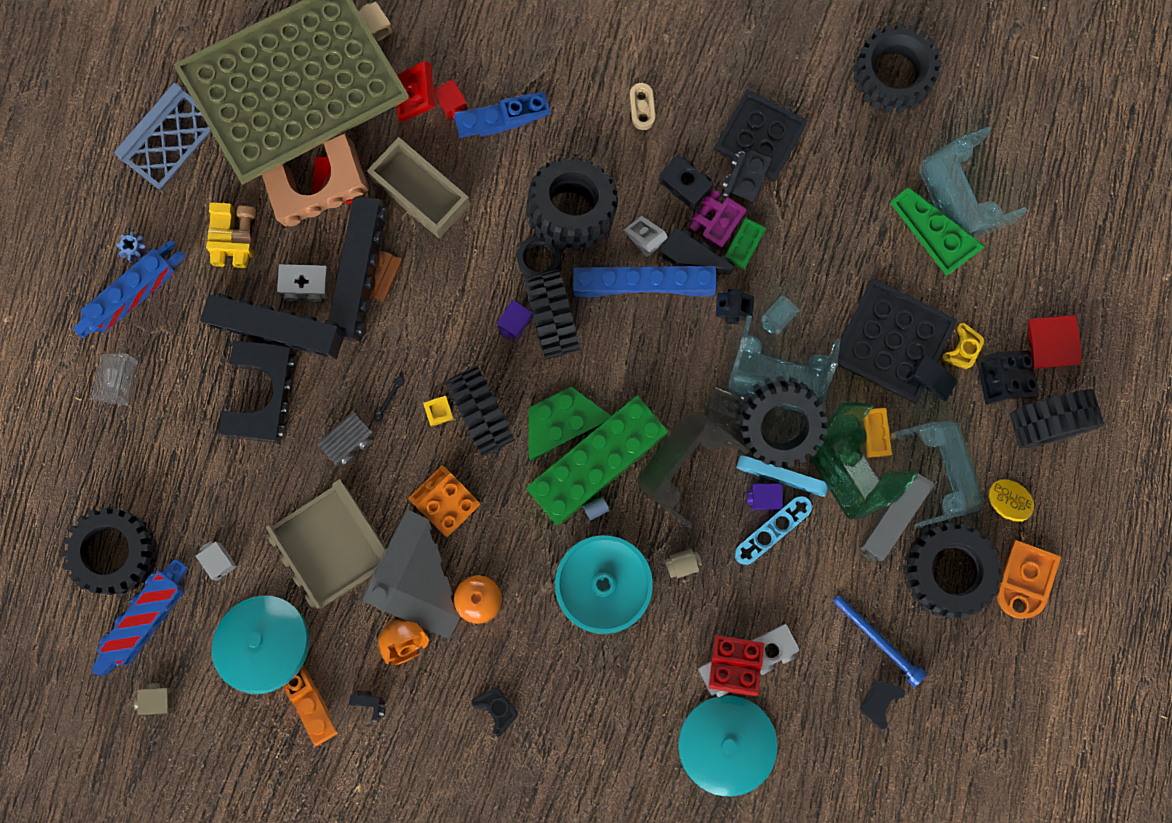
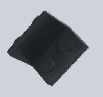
[722,147,773,202]
[976,350,1039,405]

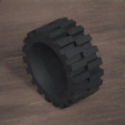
[854,23,941,113]
[524,269,580,360]
[444,365,515,457]
[738,376,828,468]
[1009,389,1105,449]
[61,508,158,595]

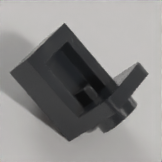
[349,690,386,723]

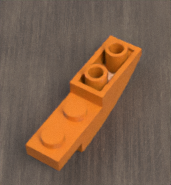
[283,665,338,747]

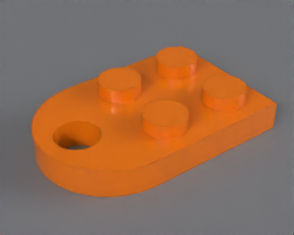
[997,540,1061,619]

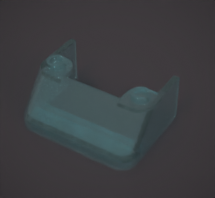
[920,127,1027,238]
[728,315,841,413]
[890,421,983,529]

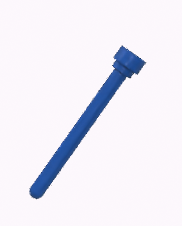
[833,595,927,687]

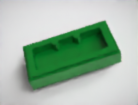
[725,217,766,270]

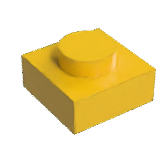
[423,396,454,427]

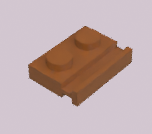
[370,250,403,303]

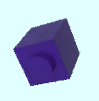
[497,300,533,341]
[746,484,783,510]

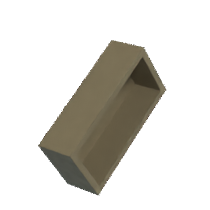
[367,137,470,239]

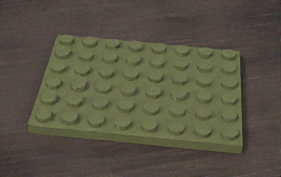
[173,0,409,185]

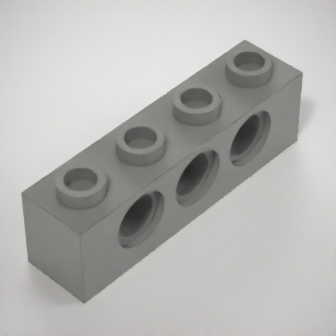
[697,624,800,697]

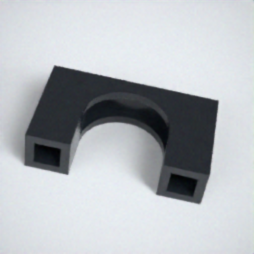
[218,340,297,444]

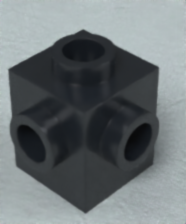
[715,289,755,324]

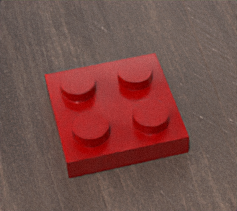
[396,61,436,122]

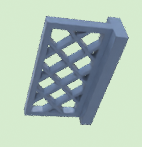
[114,82,211,191]

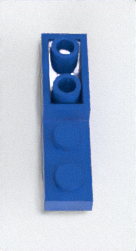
[454,91,551,138]

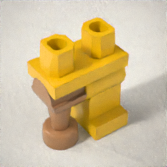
[206,202,256,268]

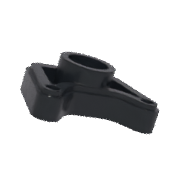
[860,680,905,729]
[471,688,518,737]

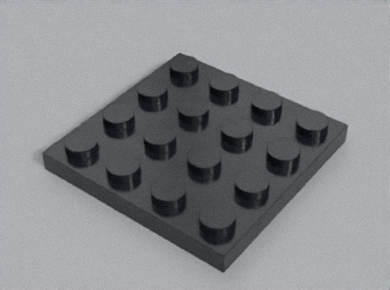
[830,278,957,404]

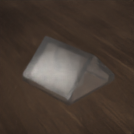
[91,353,138,407]

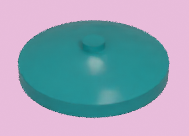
[555,535,653,634]
[212,596,310,694]
[678,695,777,796]

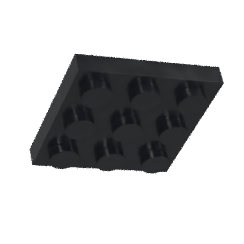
[714,89,808,182]

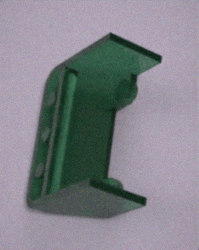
[810,402,919,519]

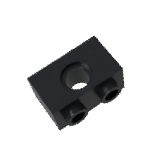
[658,154,713,211]

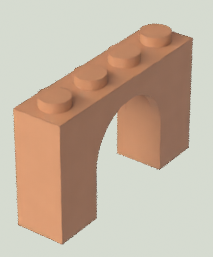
[262,134,370,227]

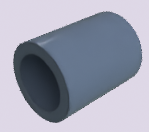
[583,496,609,521]

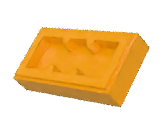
[861,408,892,458]

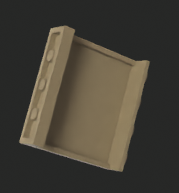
[266,479,386,609]

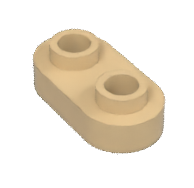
[630,83,655,130]

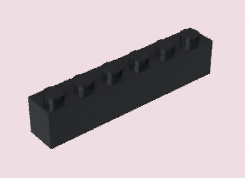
[329,196,389,342]
[200,293,345,360]

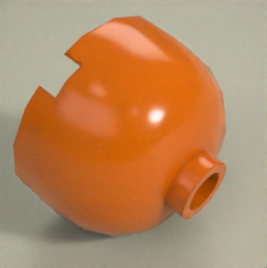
[453,575,502,624]
[378,618,429,665]

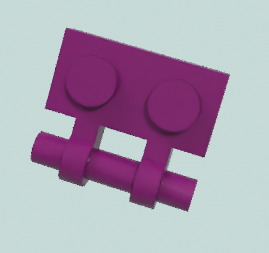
[688,190,747,249]

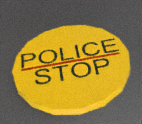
[989,480,1034,521]

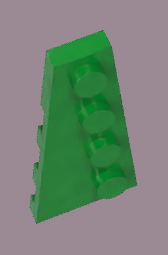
[890,187,986,276]

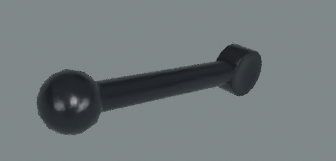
[374,377,404,421]

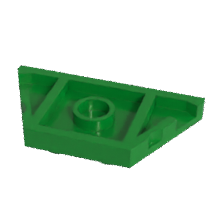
[529,387,611,461]

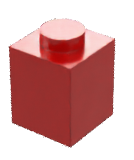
[434,79,468,121]

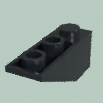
[659,227,734,275]

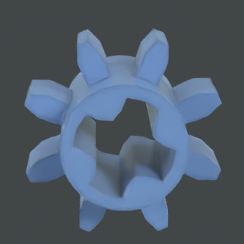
[116,231,148,263]

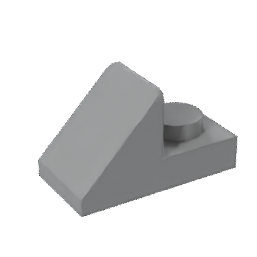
[624,216,668,257]

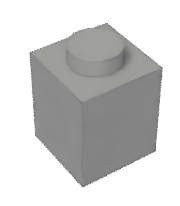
[196,541,237,581]

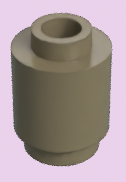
[665,549,702,579]

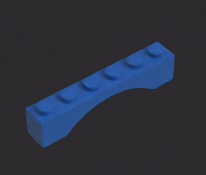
[573,266,716,297]

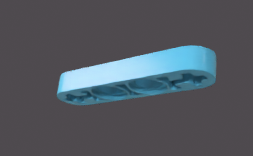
[736,456,829,497]
[734,496,812,565]

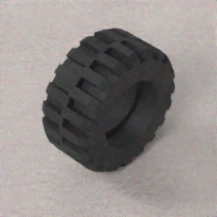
[526,157,618,251]
[904,523,1004,618]

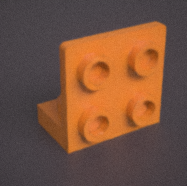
[408,465,480,537]

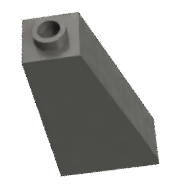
[859,471,934,562]

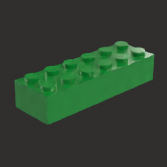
[526,396,668,527]

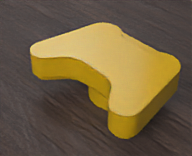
[941,323,984,369]

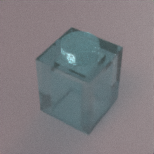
[761,295,800,335]

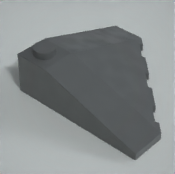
[362,509,460,639]

